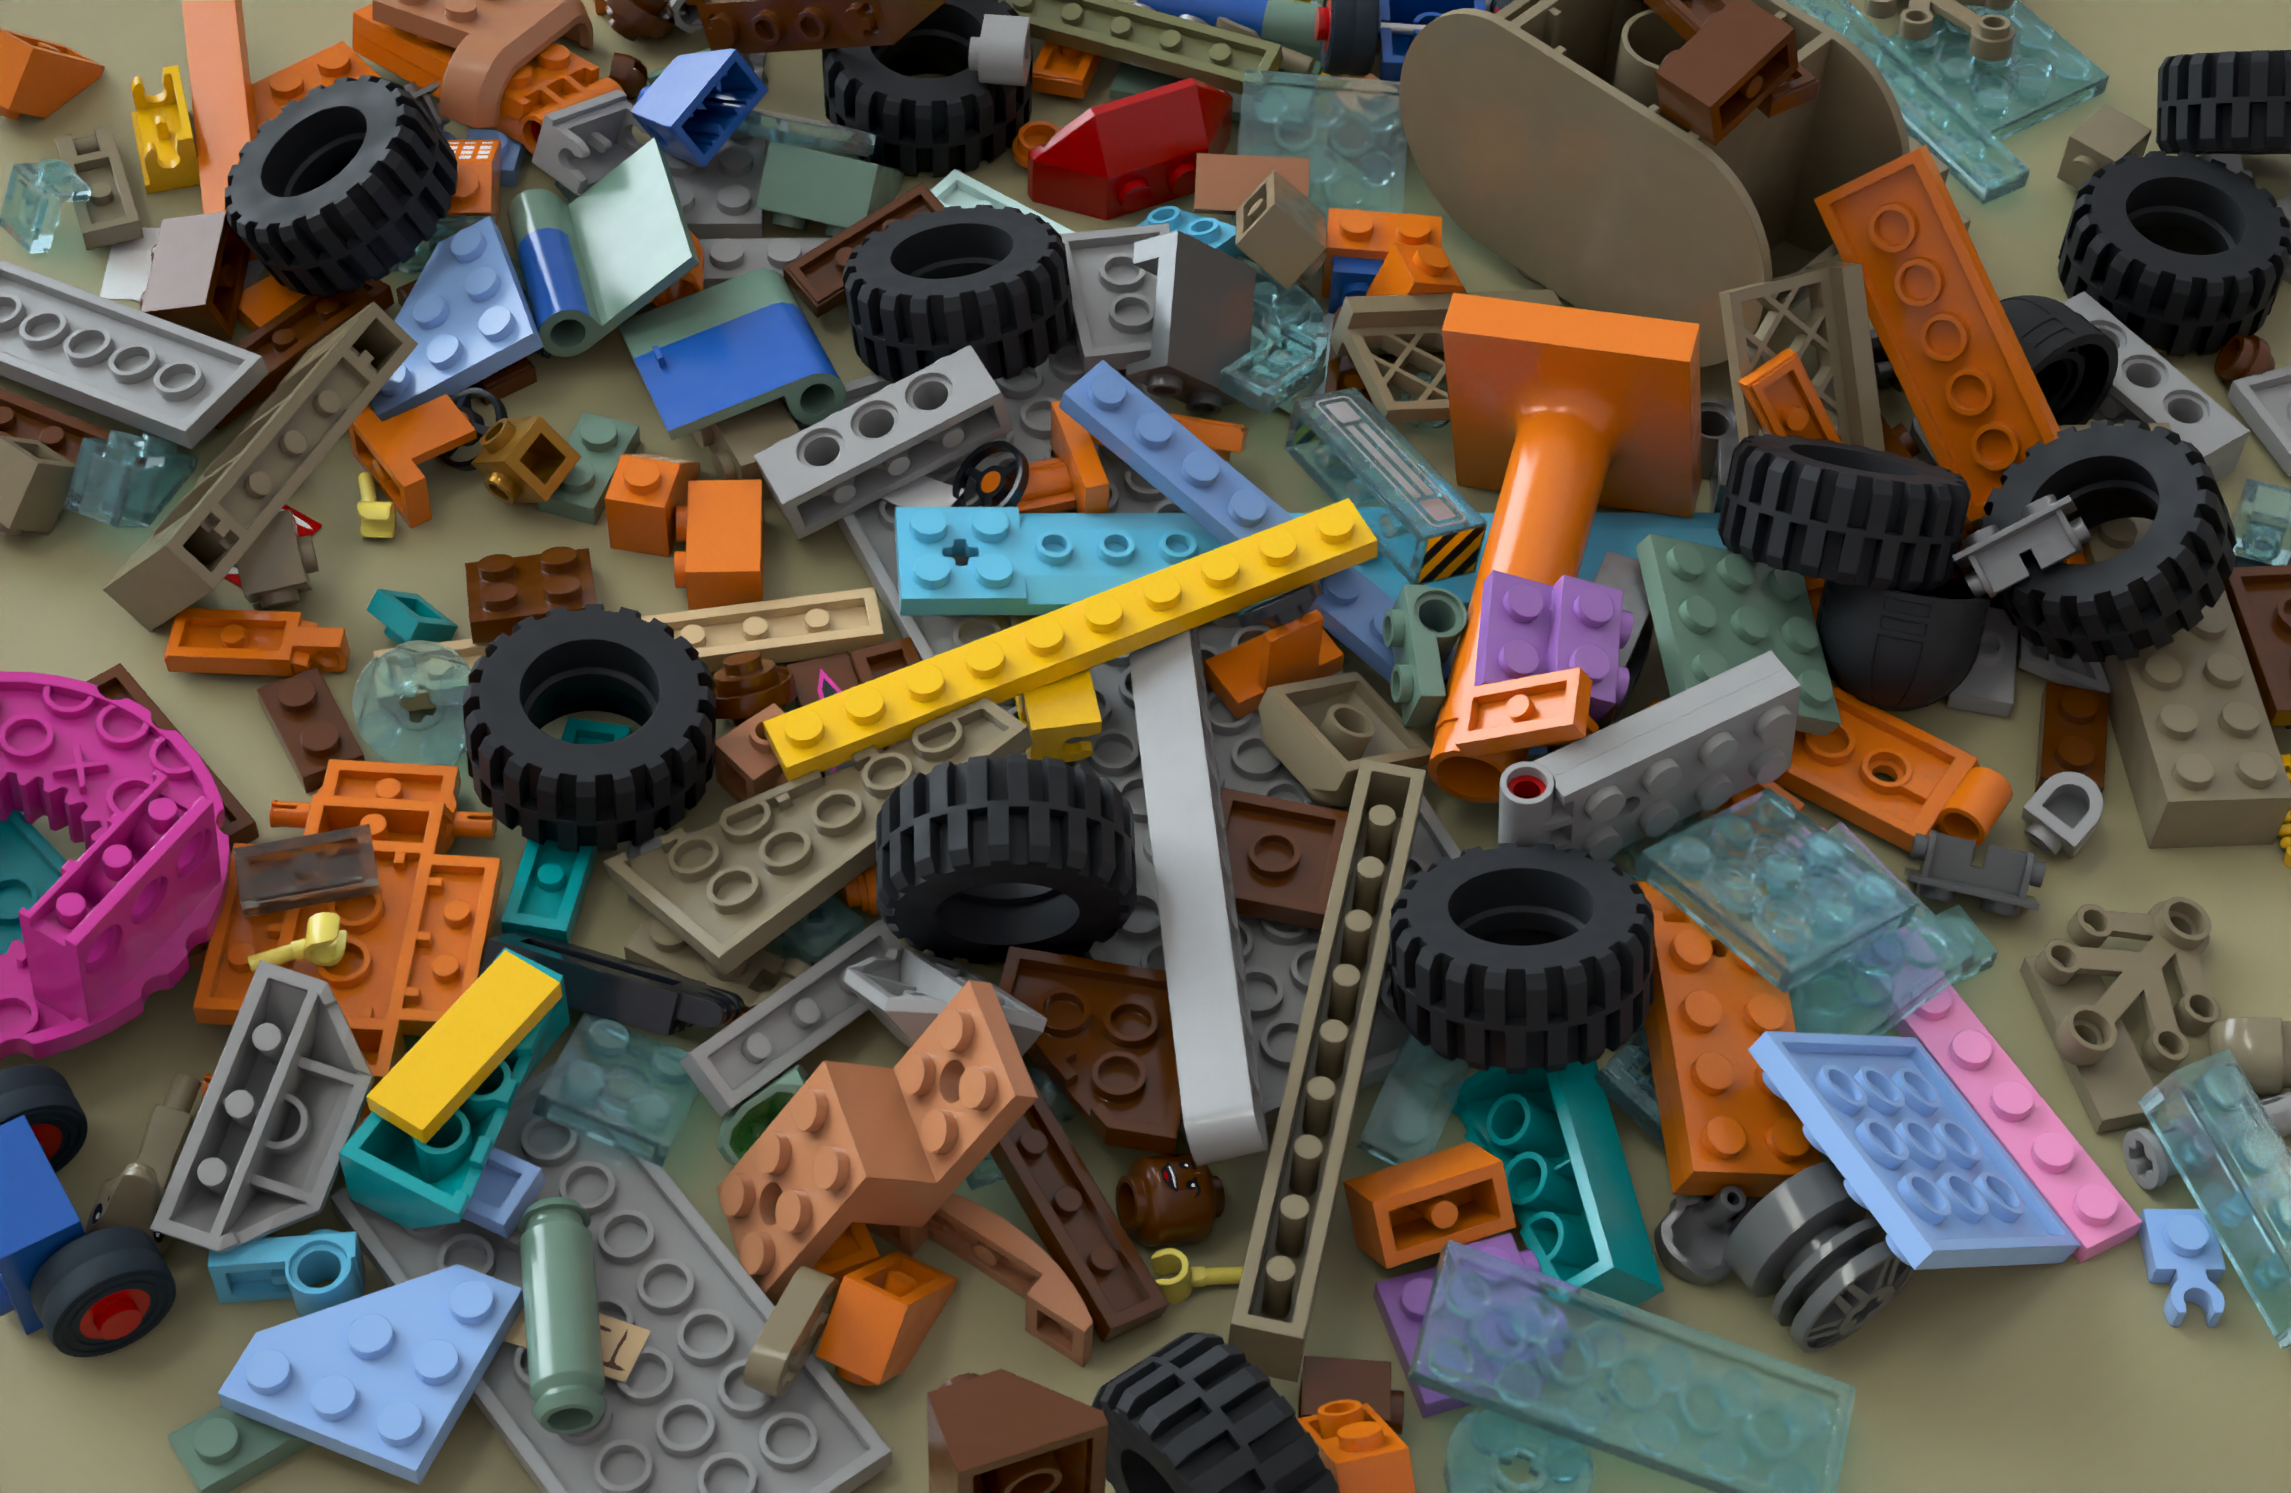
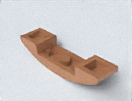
[865,1193,1093,1368]

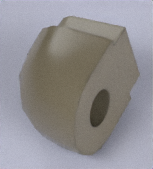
[2208,1017,2291,1096]

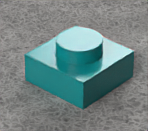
[367,589,458,647]

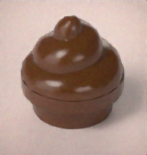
[2214,334,2275,388]

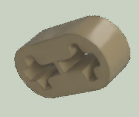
[743,1266,840,1399]

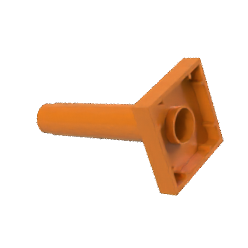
[1427,293,1702,803]

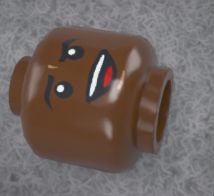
[1115,1154,1225,1247]

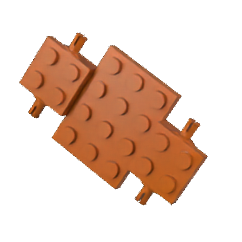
[193,759,503,1136]

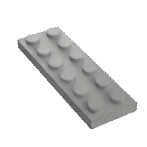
[0,259,268,449]

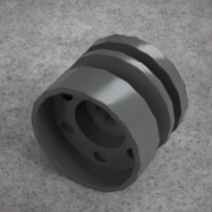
[1723,1161,1914,1353]

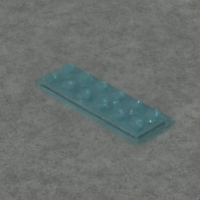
[1407,1240,1857,1493]

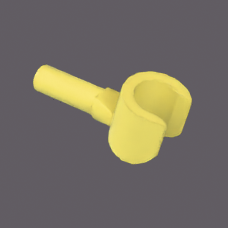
[357,472,396,538]
[248,912,347,973]
[1150,1248,1244,1304]

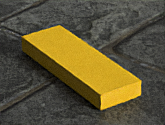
[366,950,563,1144]

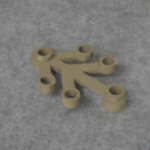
[1864,0,2015,62]
[2035,897,2220,1072]

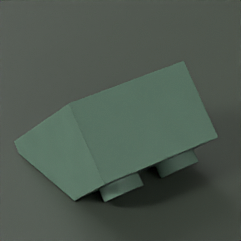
[756,140,904,237]

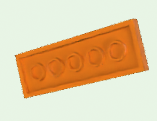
[1813,145,2061,522]

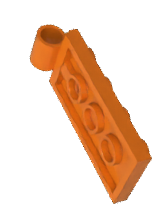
[1773,685,2013,853]

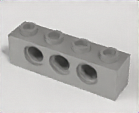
[2063,291,2250,481]
[754,345,1014,540]

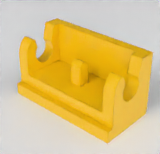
[131,65,200,194]
[1014,668,1102,763]

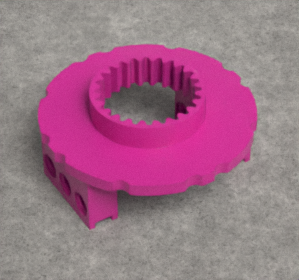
[0,671,231,1061]

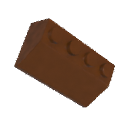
[927,1369,1109,1493]

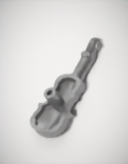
[1654,1185,1764,1286]

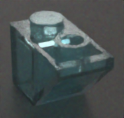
[64,430,198,528]

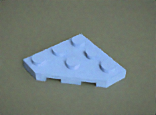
[371,216,544,422]
[218,1264,524,1485]

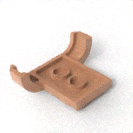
[372,0,593,128]

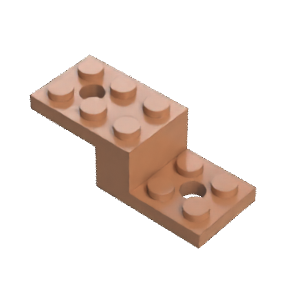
[716,980,1038,1306]

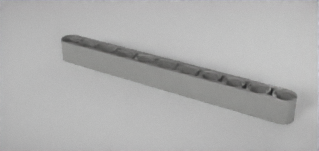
[1128,626,1269,1166]

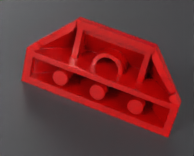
[1027,78,1233,221]

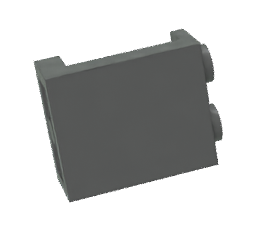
[1126,230,1256,414]

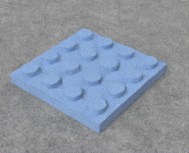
[1748,1031,2081,1270]

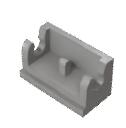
[532,89,648,195]

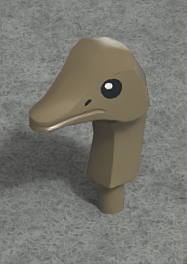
[85,1074,201,1255]

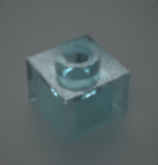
[2231,478,2291,565]
[770,896,864,967]

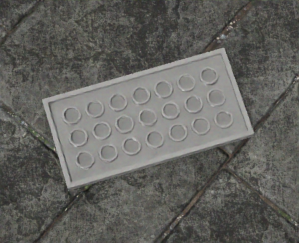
[329,1055,892,1493]

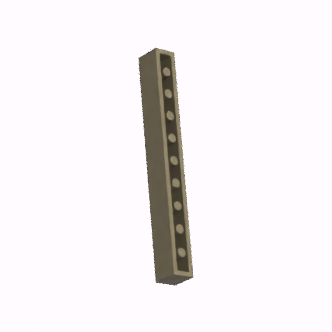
[1228,758,1426,1382]

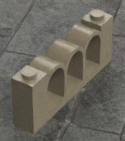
[102,301,418,632]

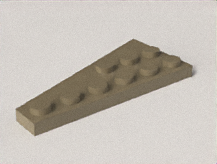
[603,697,1033,975]

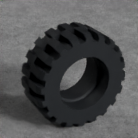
[822,0,1033,178]
[2156,50,2291,155]
[225,75,458,297]
[2057,151,2291,357]
[842,205,1074,383]
[1978,419,2237,663]
[1717,434,1971,592]
[463,604,716,853]
[876,754,1137,965]
[1389,842,1654,1074]
[1091,1332,1339,1493]

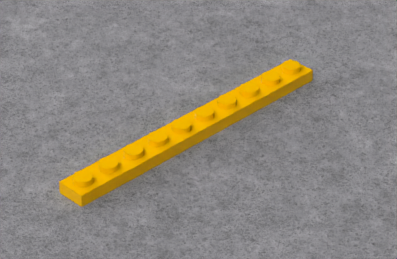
[763,498,1378,782]

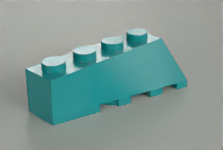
[339,947,570,1229]
[1441,1061,1664,1322]

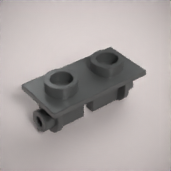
[1904,830,2046,917]

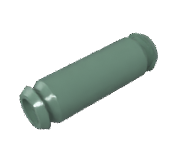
[518,1197,607,1434]

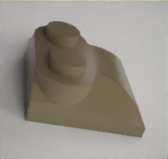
[1258,671,1432,807]

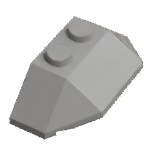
[843,945,1047,1057]
[150,960,375,1254]

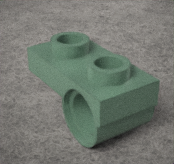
[1382,584,1467,728]

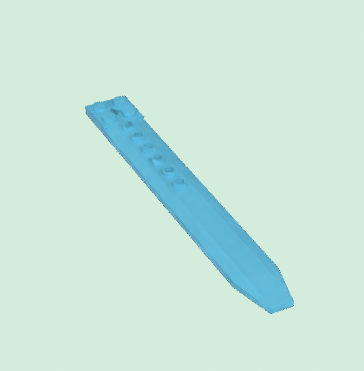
[894,507,1728,616]

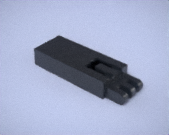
[479,929,744,1036]

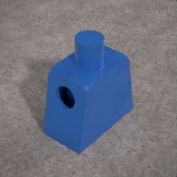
[632,49,768,168]

